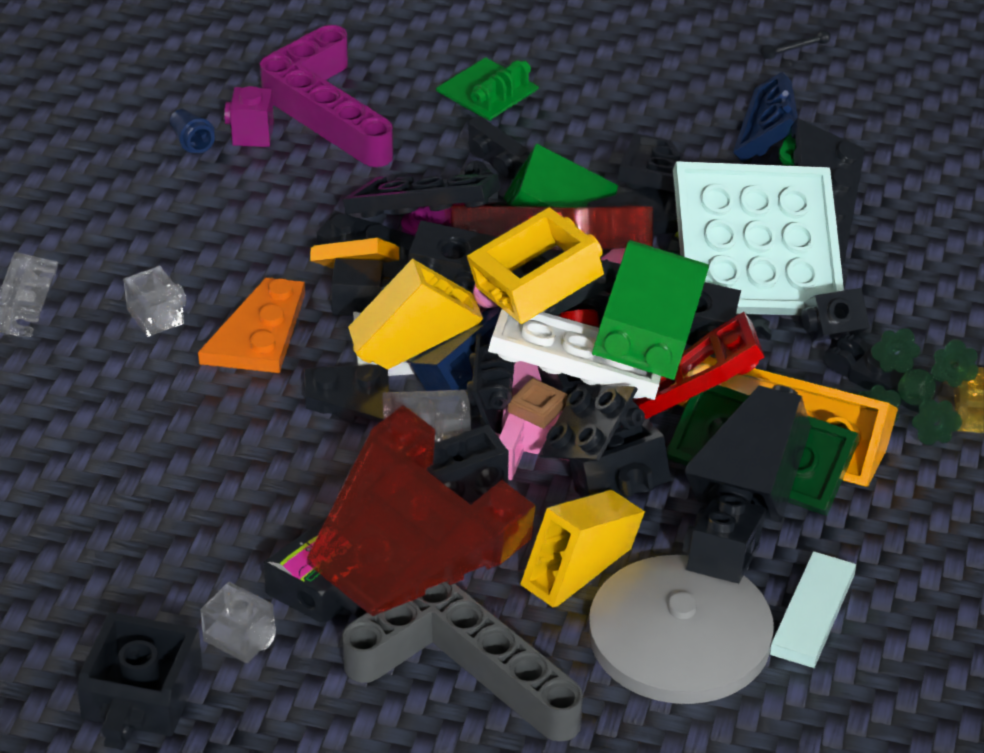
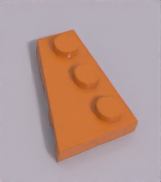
[198,278,305,373]

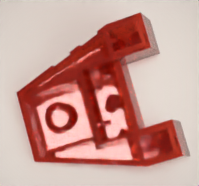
[307,405,536,616]

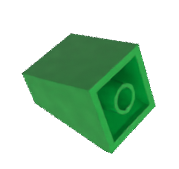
[490,143,618,248]
[592,240,710,380]

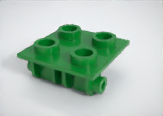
[436,57,539,121]

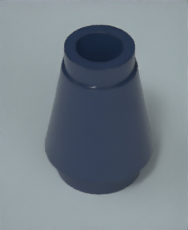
[170,109,215,153]

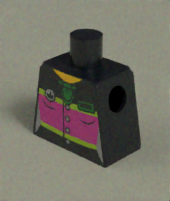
[263,518,375,622]

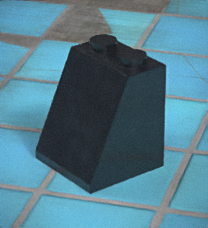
[685,385,811,523]

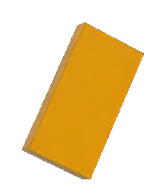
[310,238,399,269]

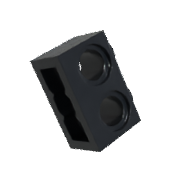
[410,424,509,517]

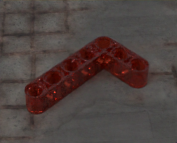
[450,205,653,250]

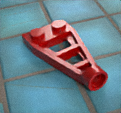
[621,311,765,427]

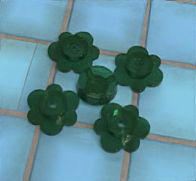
[858,328,979,445]

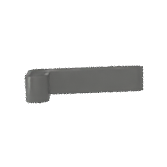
[342,574,583,742]

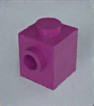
[224,86,274,147]

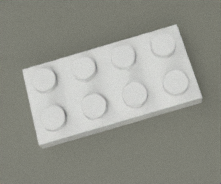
[488,309,661,400]

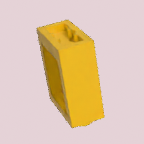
[467,207,604,324]

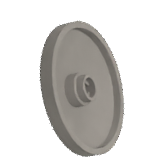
[589,555,774,704]

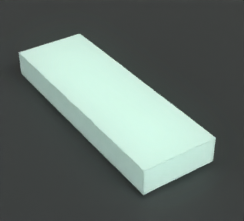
[770,551,856,668]

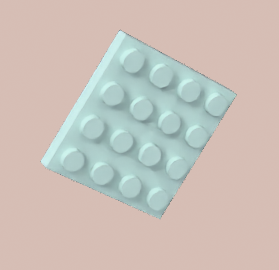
[673,161,844,316]

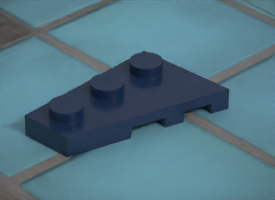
[733,71,798,162]

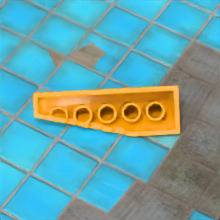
[671,350,898,487]

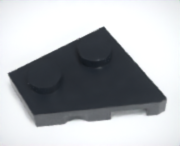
[304,365,391,432]

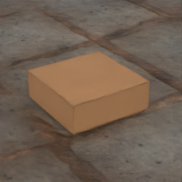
[508,378,568,429]

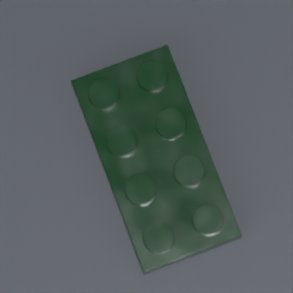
[666,385,860,516]

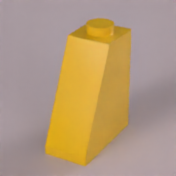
[348,258,483,370]
[520,490,645,608]

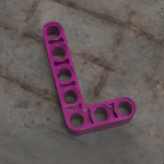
[260,25,393,167]

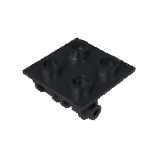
[467,333,514,434]
[538,385,645,462]

